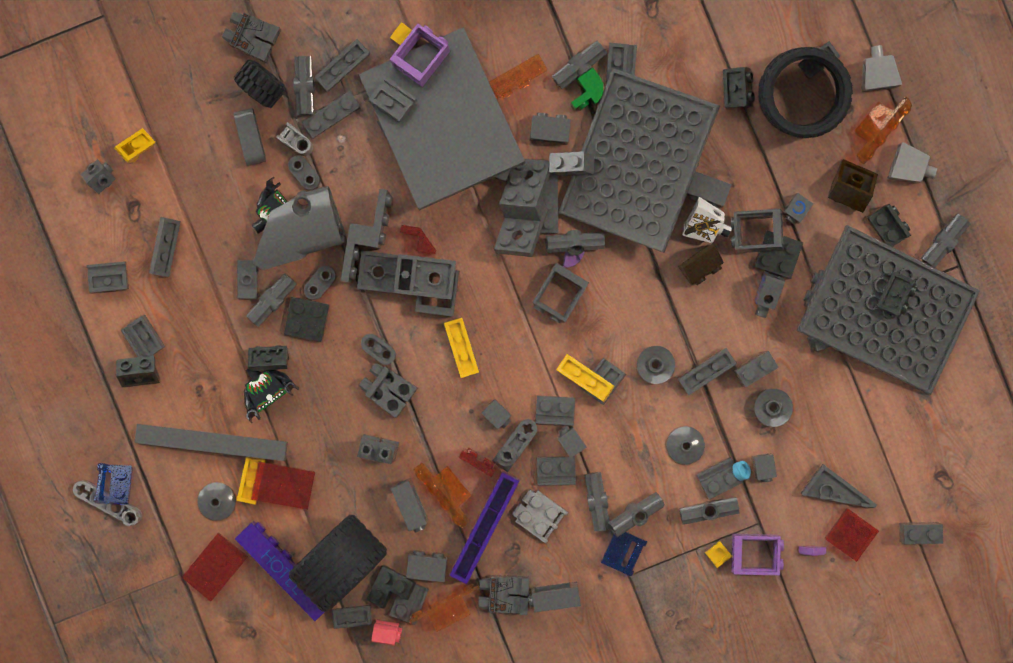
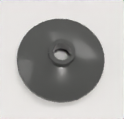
[637,346,675,384]
[754,389,793,427]
[666,426,705,465]
[198,482,236,521]

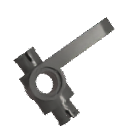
[492,419,537,472]

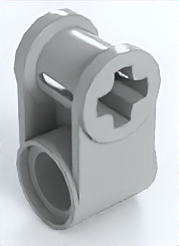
[276,122,313,156]

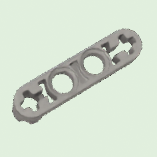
[73,480,142,526]

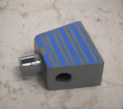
[754,271,785,318]

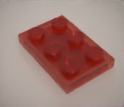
[251,461,315,510]
[181,533,248,602]

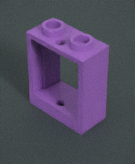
[389,24,450,87]
[731,534,784,575]

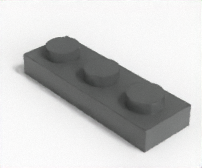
[315,39,370,92]
[302,91,361,139]
[149,217,181,277]
[678,348,737,395]

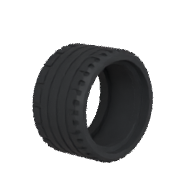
[758,47,853,138]
[289,515,387,612]

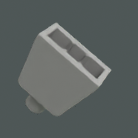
[862,45,902,92]
[887,142,937,183]

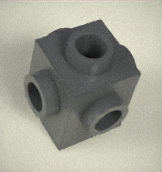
[81,159,116,194]

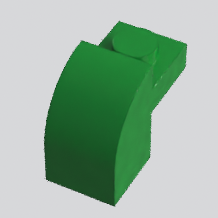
[570,68,604,111]

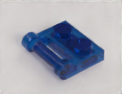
[93,463,133,505]
[601,532,648,576]

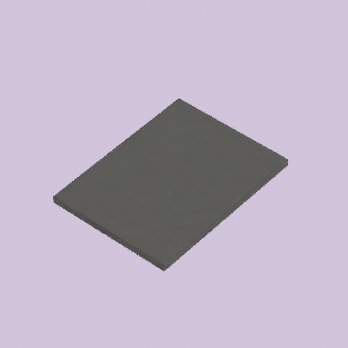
[359,27,525,211]
[558,68,720,253]
[797,225,980,395]

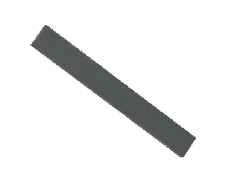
[135,424,288,461]

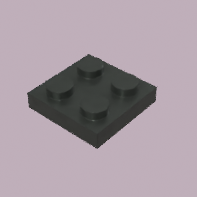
[754,230,803,279]
[284,297,330,342]

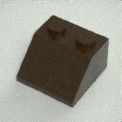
[828,159,878,213]
[678,243,724,285]

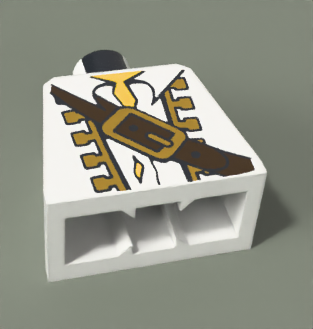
[682,197,732,243]

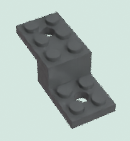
[494,159,550,257]
[341,189,392,283]
[357,251,456,300]

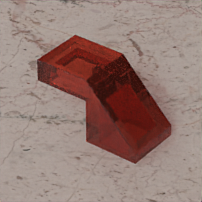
[400,225,437,254]

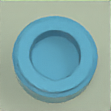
[733,461,751,481]

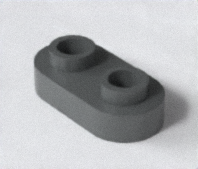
[288,156,320,190]
[304,266,336,300]
[361,334,396,365]

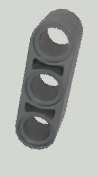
[234,108,266,166]

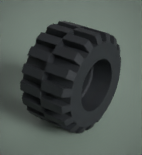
[233,59,286,108]

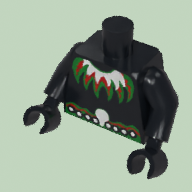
[252,177,287,234]
[244,369,299,423]

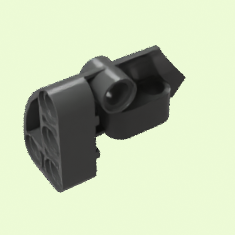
[252,186,345,270]

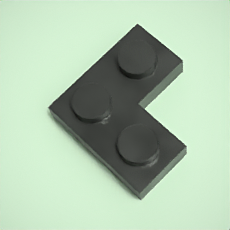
[366,565,416,609]

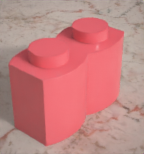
[371,620,402,646]

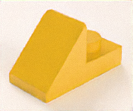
[114,128,155,163]

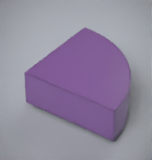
[563,251,585,268]
[799,546,826,556]

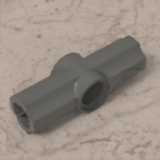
[552,41,607,90]
[293,56,315,116]
[920,213,971,268]
[545,230,605,255]
[247,273,297,327]
[585,472,610,532]
[608,492,665,537]
[679,497,740,525]

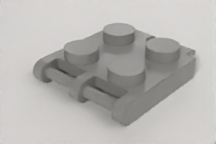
[512,489,569,543]

